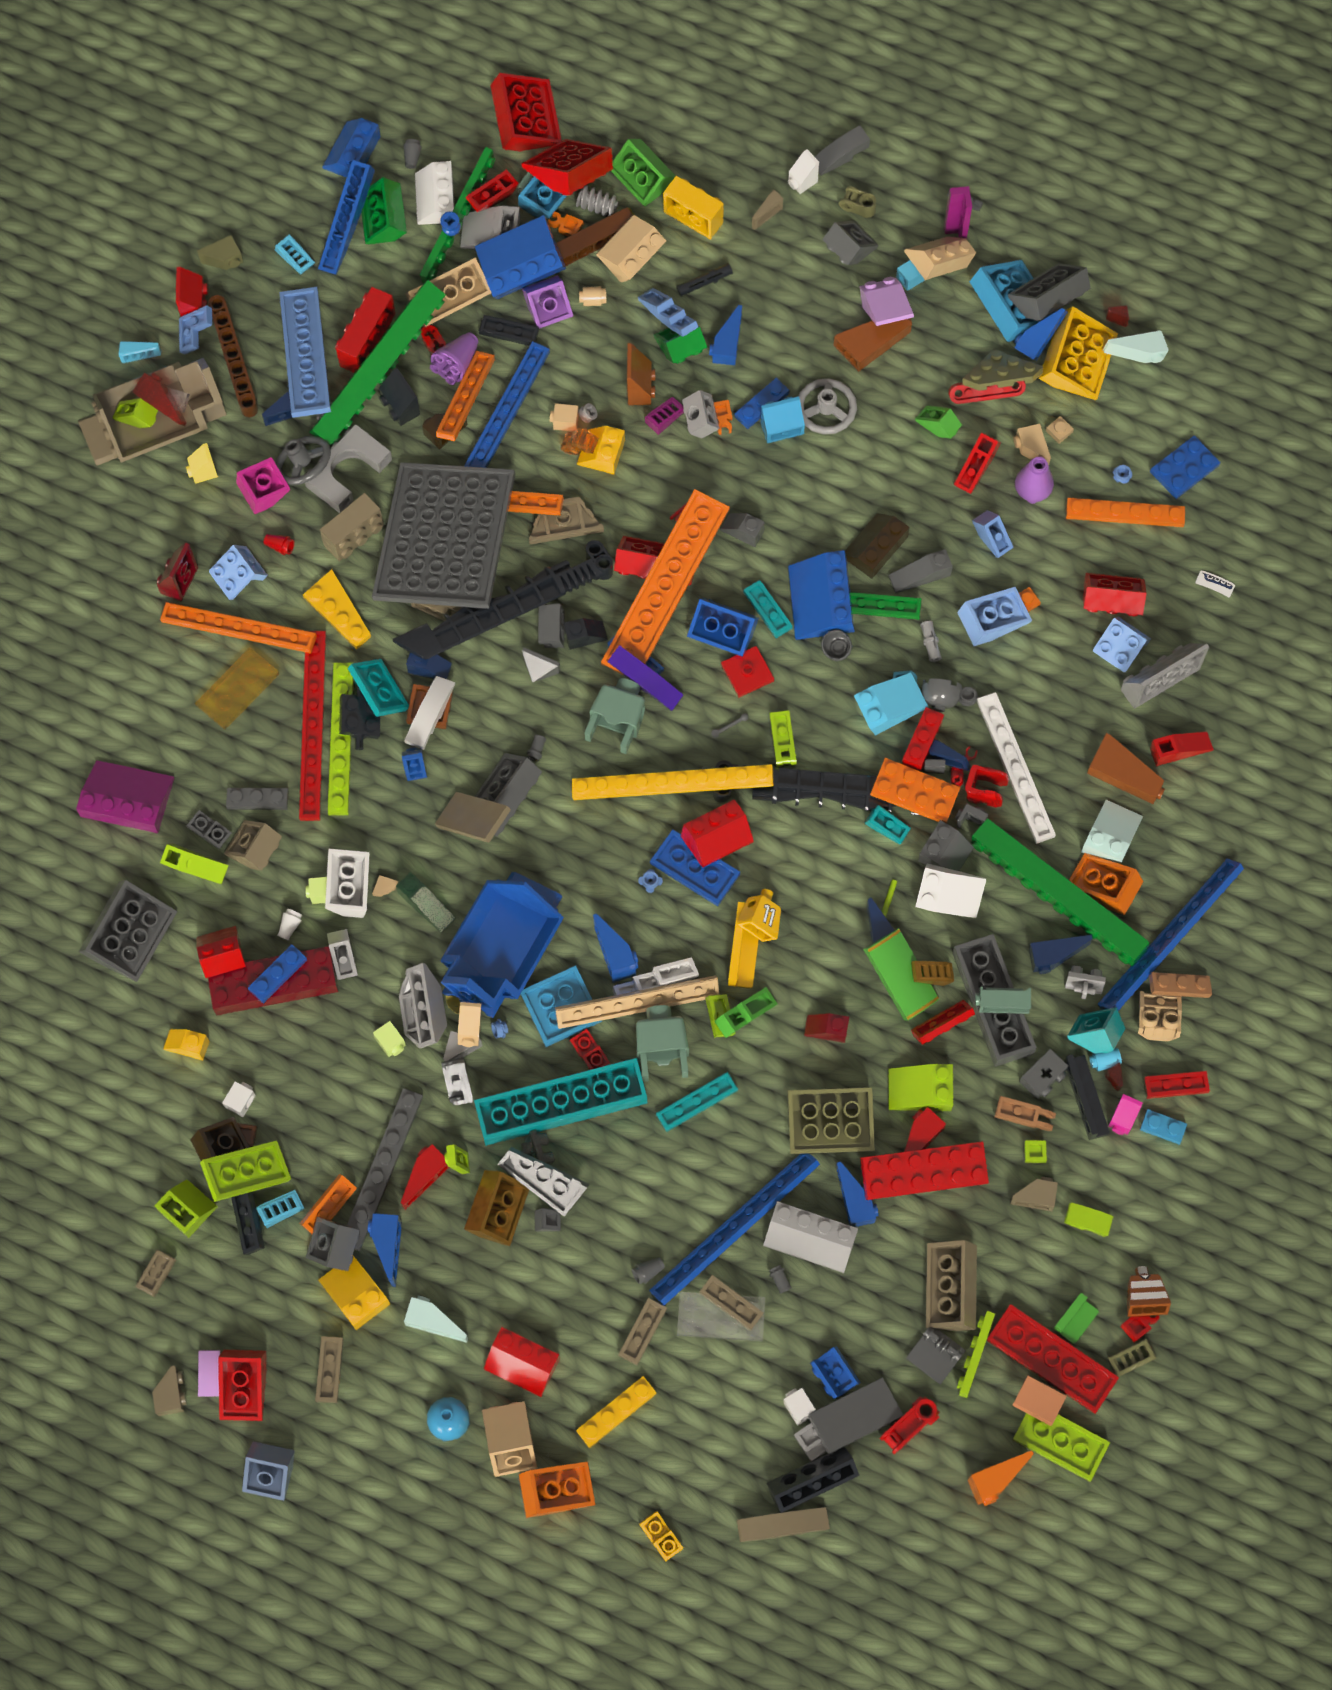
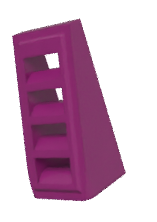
[645,397,684,435]

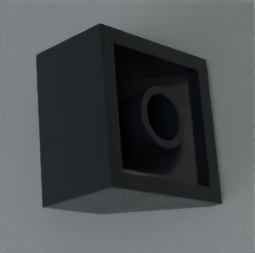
[379,368,420,426]

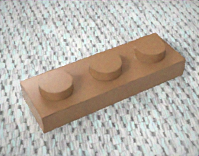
[1149,972,1212,998]

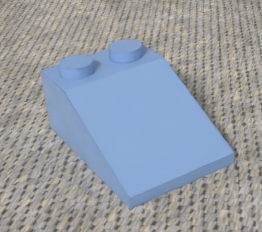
[957,587,1032,646]

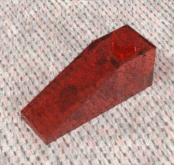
[133,372,187,426]

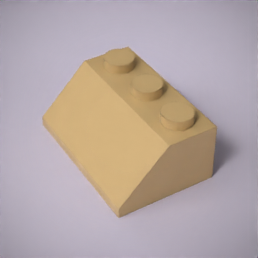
[596,215,666,282]
[904,237,976,280]

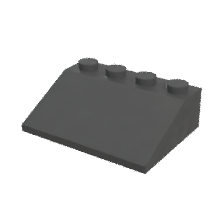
[79,880,177,982]

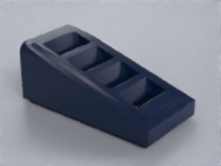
[929,739,971,771]

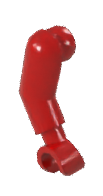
[950,747,977,787]

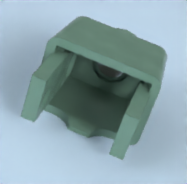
[584,678,645,754]
[636,1005,689,1082]

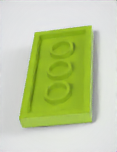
[200,1140,291,1202]
[1013,1413,1110,1482]

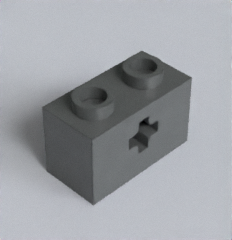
[1020,1049,1068,1100]

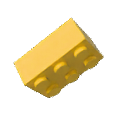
[663,176,724,240]

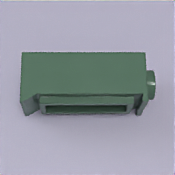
[975,987,1031,1014]

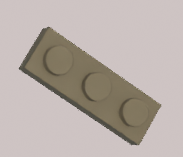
[699,1275,764,1331]
[618,1298,667,1366]
[315,1336,344,1404]

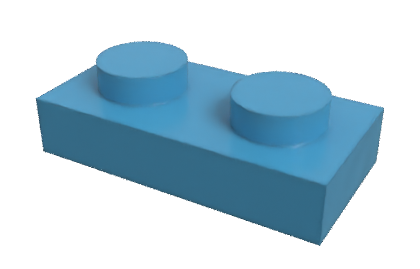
[1140,1109,1187,1145]

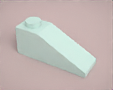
[1103,331,1169,363]
[404,1296,468,1343]

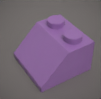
[522,276,573,329]

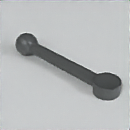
[711,713,749,738]

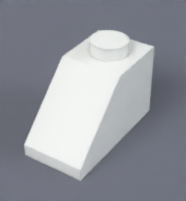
[788,149,819,194]

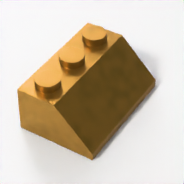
[464,1170,529,1246]

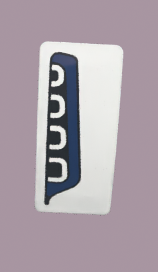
[1195,571,1235,598]

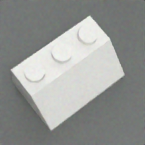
[415,161,454,225]
[325,849,370,918]

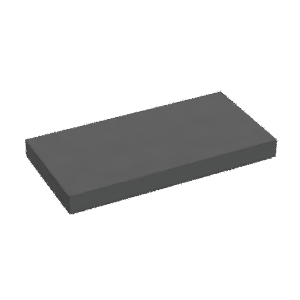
[808,1378,904,1454]

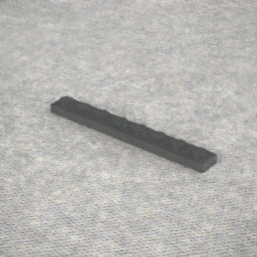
[347,1088,423,1251]

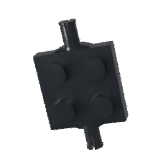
[339,684,380,750]

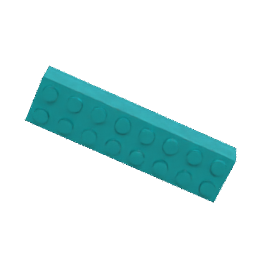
[474,1058,648,1146]

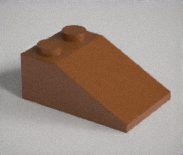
[627,343,655,405]

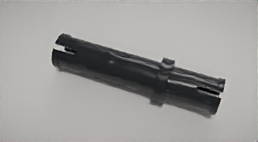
[676,263,733,297]

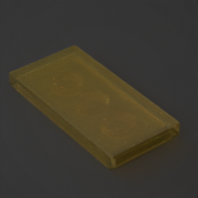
[195,648,279,730]

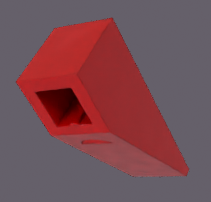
[1150,732,1214,766]

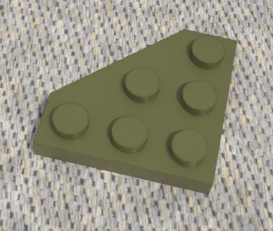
[963,349,1043,391]

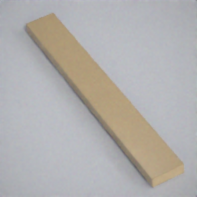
[555,975,719,1029]

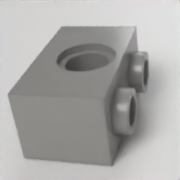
[682,390,720,439]

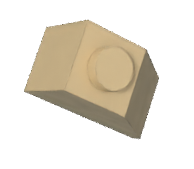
[1014,424,1051,465]
[458,1002,481,1047]

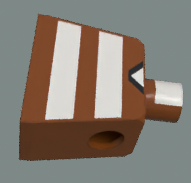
[1127,1266,1171,1317]

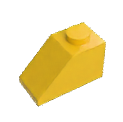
[163,1029,210,1060]

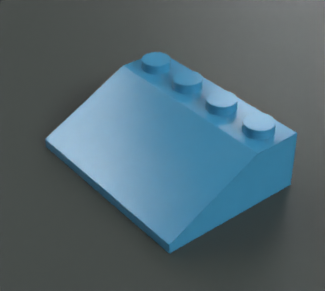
[969,260,1053,342]

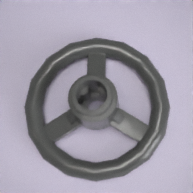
[275,436,331,485]

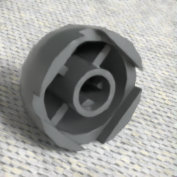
[922,679,962,712]

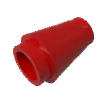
[264,534,295,555]

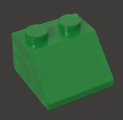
[653,326,707,364]

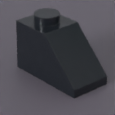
[564,618,608,650]

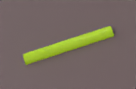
[881,879,897,917]

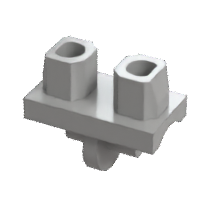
[1065,966,1106,999]

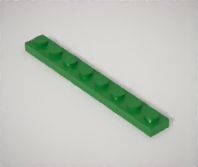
[420,147,495,283]

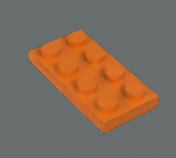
[870,758,960,823]

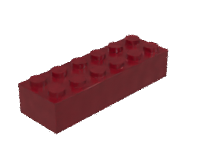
[208,946,338,1016]

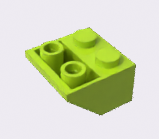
[154,1179,218,1238]

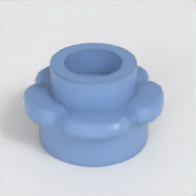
[1113,465,1132,484]
[491,1019,508,1039]

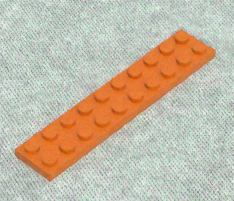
[601,489,730,675]

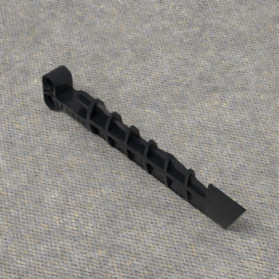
[393,540,613,660]
[713,760,951,818]

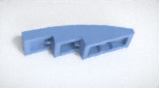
[638,288,698,337]

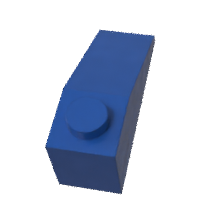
[709,305,742,365]
[1014,308,1068,361]
[402,748,427,781]
[836,1162,879,1227]

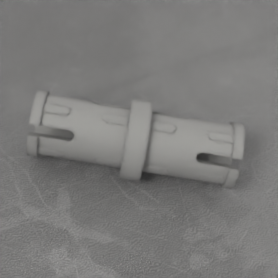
[920,621,942,662]

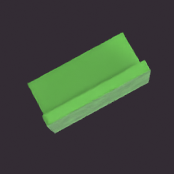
[1053,1293,1099,1345]

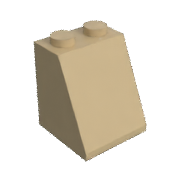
[482,1401,537,1477]

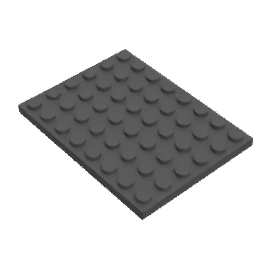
[372,462,515,609]

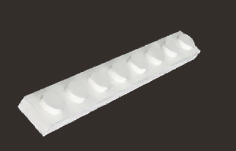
[977,692,1056,844]

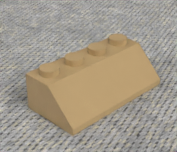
[405,258,491,327]

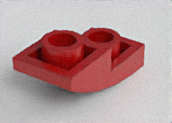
[569,1029,610,1070]

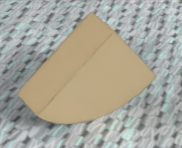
[372,875,399,897]

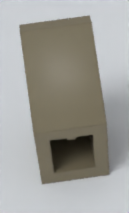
[152,1366,187,1416]

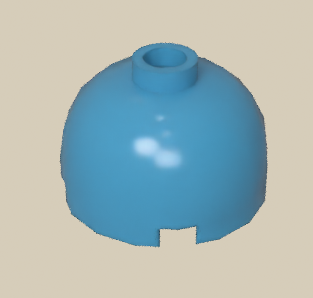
[427,1397,470,1441]

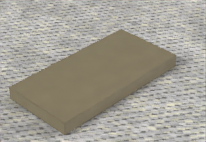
[435,792,511,843]

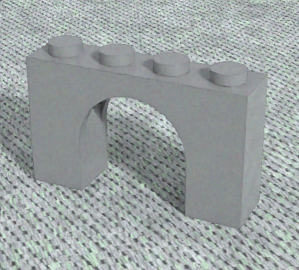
[305,424,392,513]

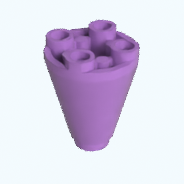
[430,333,478,385]
[1014,457,1054,504]

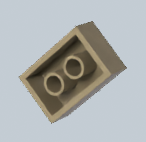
[320,493,384,562]

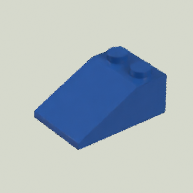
[593,914,639,983]
[368,1214,402,1287]

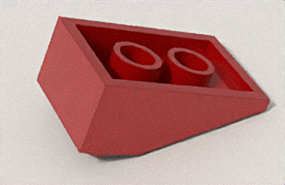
[196,926,246,978]
[218,1350,267,1421]

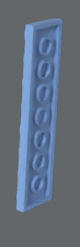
[279,287,331,418]

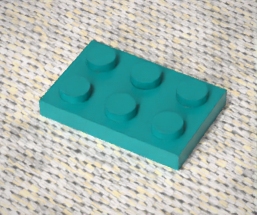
[348,659,409,717]

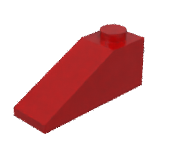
[466,169,519,213]
[954,433,1002,494]
[904,1107,946,1152]
[401,1144,450,1210]

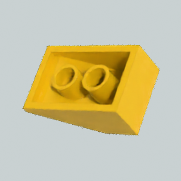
[318,1255,390,1330]

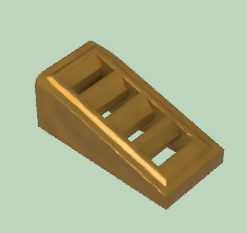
[911,961,954,986]

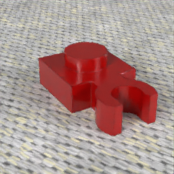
[1120,1315,1160,1343]

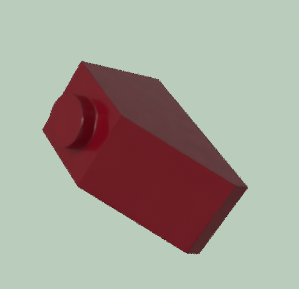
[804,1013,849,1043]

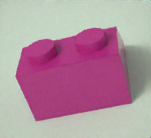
[236,457,290,514]

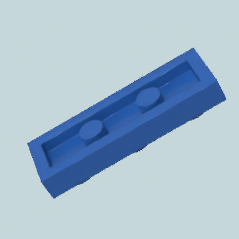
[734,378,790,429]
[248,944,307,1004]

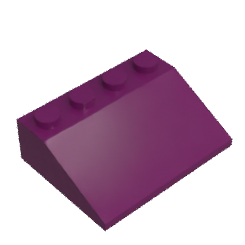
[76,760,174,833]

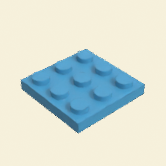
[521,966,602,1047]

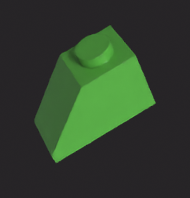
[915,406,962,439]

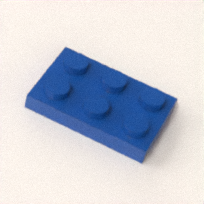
[1150,435,1221,499]

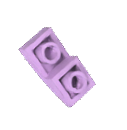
[198,1350,220,1397]

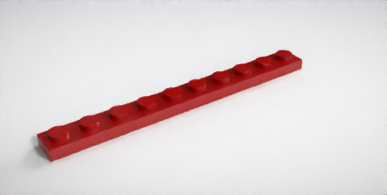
[299,631,326,821]

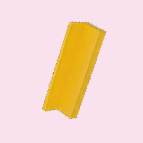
[728,902,759,989]

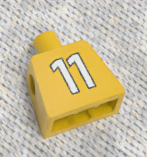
[737,889,781,942]

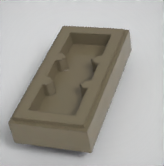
[135,1249,177,1297]

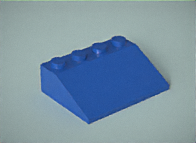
[475,215,567,299]
[788,550,855,640]

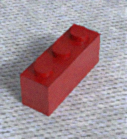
[902,707,944,772]

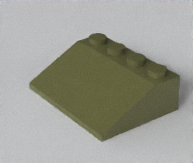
[787,1087,875,1154]

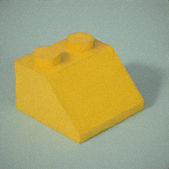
[577,426,625,474]

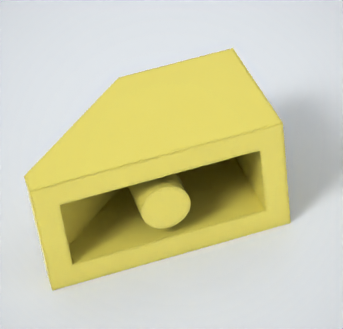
[186,443,218,484]

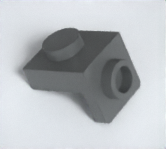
[955,804,989,828]

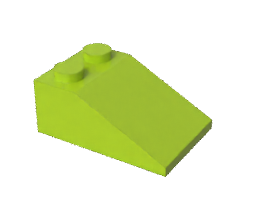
[888,1064,953,1111]

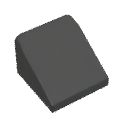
[535,1208,561,1232]

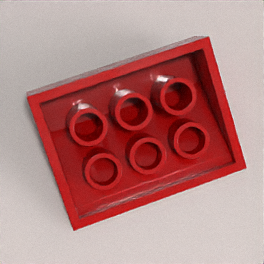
[490,73,562,151]
[522,139,613,195]

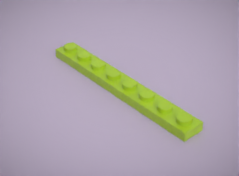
[328,663,354,815]

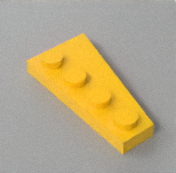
[303,569,371,650]

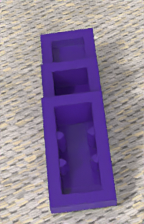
[607,645,683,711]

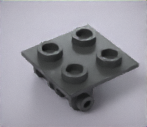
[906,1328,966,1385]

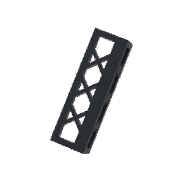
[1064,1054,1110,1140]

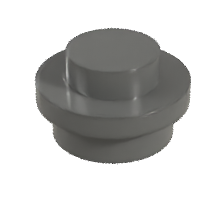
[959,687,978,706]

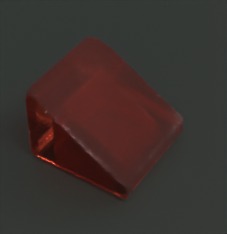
[1106,306,1129,327]
[1105,1062,1123,1092]

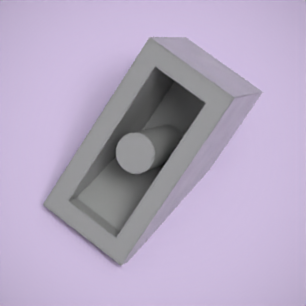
[327,929,358,980]

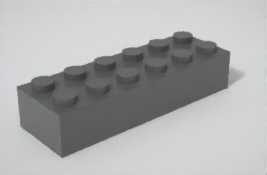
[952,934,1036,1067]

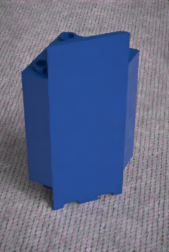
[440,872,564,1018]

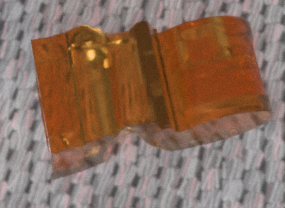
[560,428,599,455]

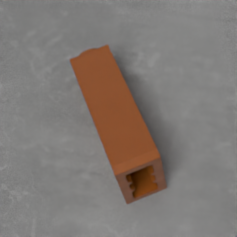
[834,318,912,372]
[1087,733,1165,804]

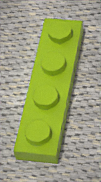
[957,1311,995,1398]

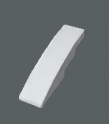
[404,676,455,749]
[612,957,699,995]

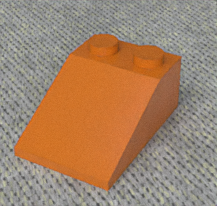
[1069,853,1144,915]
[968,1450,1034,1506]
[519,1462,595,1518]

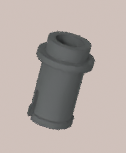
[527,735,547,762]
[769,1265,792,1294]

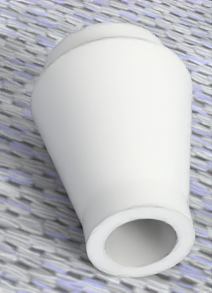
[277,908,302,940]

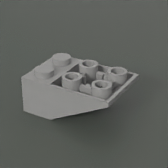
[460,206,520,249]

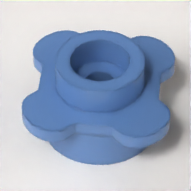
[638,869,663,893]

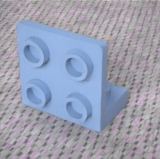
[209,545,268,600]
[1093,617,1151,672]

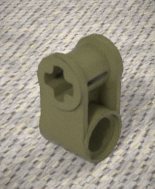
[839,186,876,218]

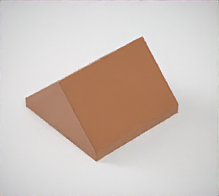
[1012,1375,1067,1426]

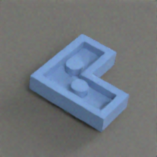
[179,305,212,355]

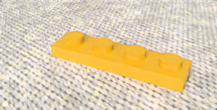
[576,1376,657,1449]

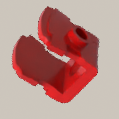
[965,765,1009,808]

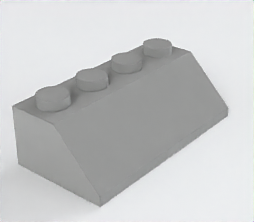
[763,1201,858,1273]

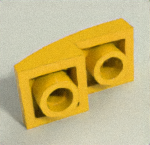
[639,1511,683,1561]

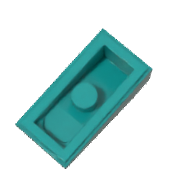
[864,805,911,845]

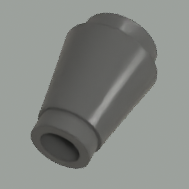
[403,139,422,169]
[632,1257,665,1284]

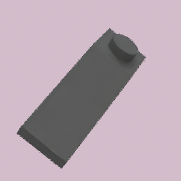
[889,549,953,594]

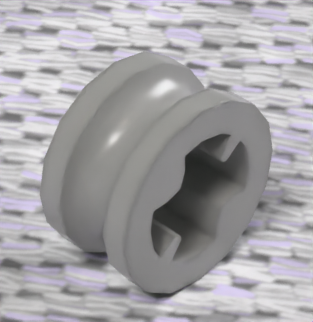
[578,403,598,423]

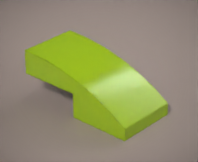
[1064,1203,1113,1237]

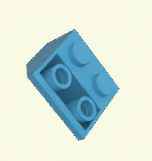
[761,396,805,443]

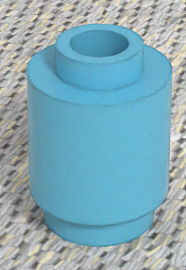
[1089,1048,1122,1072]

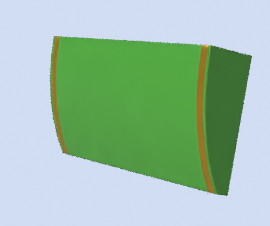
[863,928,939,1021]

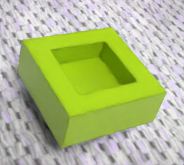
[1024,1140,1047,1163]

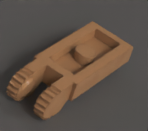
[995,1096,1056,1131]

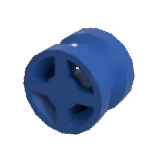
[440,212,461,236]

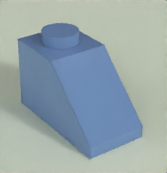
[972,510,1014,558]

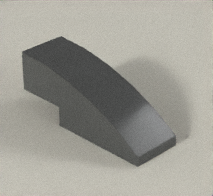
[815,125,870,176]

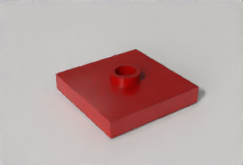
[721,646,774,698]

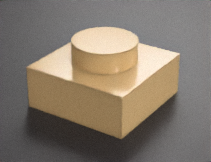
[1046,416,1074,444]

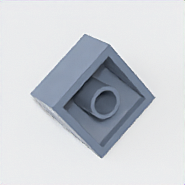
[242,1441,295,1501]

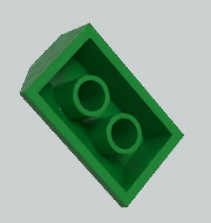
[361,177,407,245]

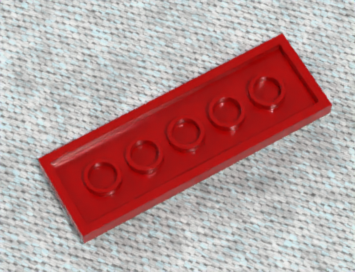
[860,1142,989,1200]
[986,1304,1119,1414]

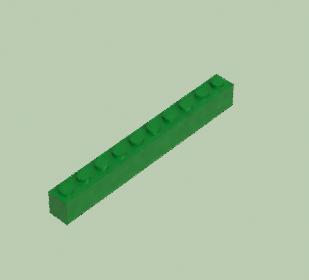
[309,280,446,445]
[971,818,1150,967]

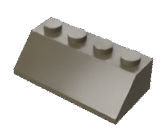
[926,1240,977,1331]

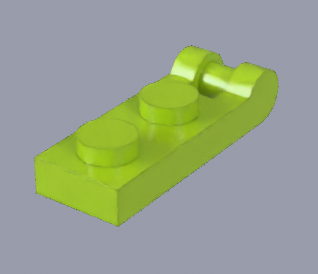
[769,710,797,767]

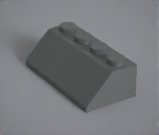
[1008,263,1091,321]
[474,753,542,836]

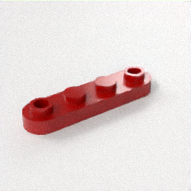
[948,381,1026,404]

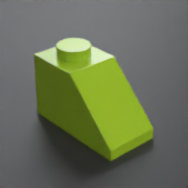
[112,398,158,429]

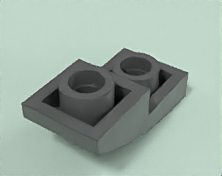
[186,810,232,849]

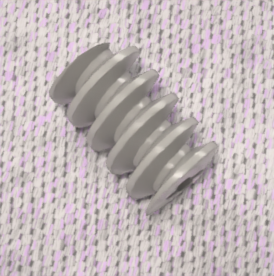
[576,185,618,217]

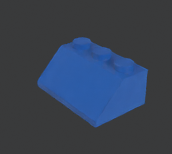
[322,118,381,178]
[687,598,759,657]

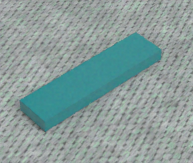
[656,1072,738,1132]

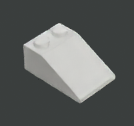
[916,863,986,918]

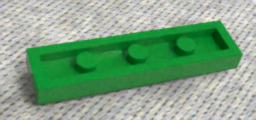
[850,592,922,620]

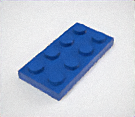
[650,829,740,907]

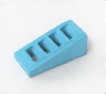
[275,234,315,275]
[119,341,161,363]
[256,1190,305,1228]

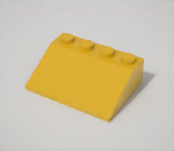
[1039,306,1118,400]

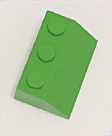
[611,139,675,206]

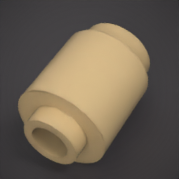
[579,286,606,306]

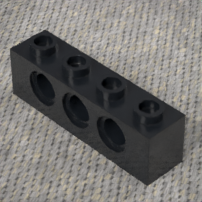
[766,1447,860,1513]

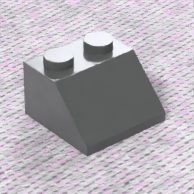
[822,220,879,265]
[918,820,974,871]
[306,1217,360,1271]

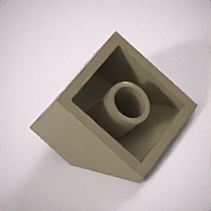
[224,820,282,871]

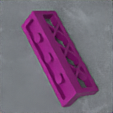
[944,186,972,239]

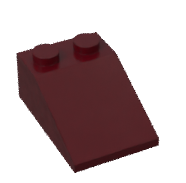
[157,543,198,602]

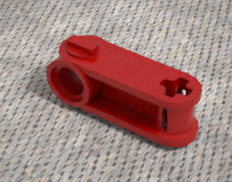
[879,1396,940,1455]

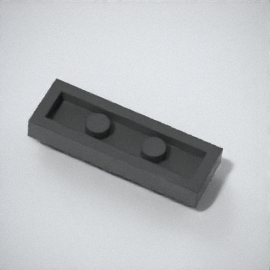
[226,788,289,810]

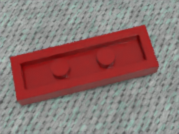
[911,1000,975,1045]
[1144,1071,1210,1099]

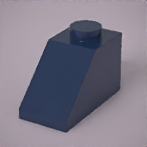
[406,653,452,679]

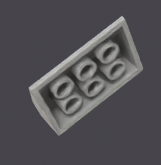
[1121,643,1209,709]

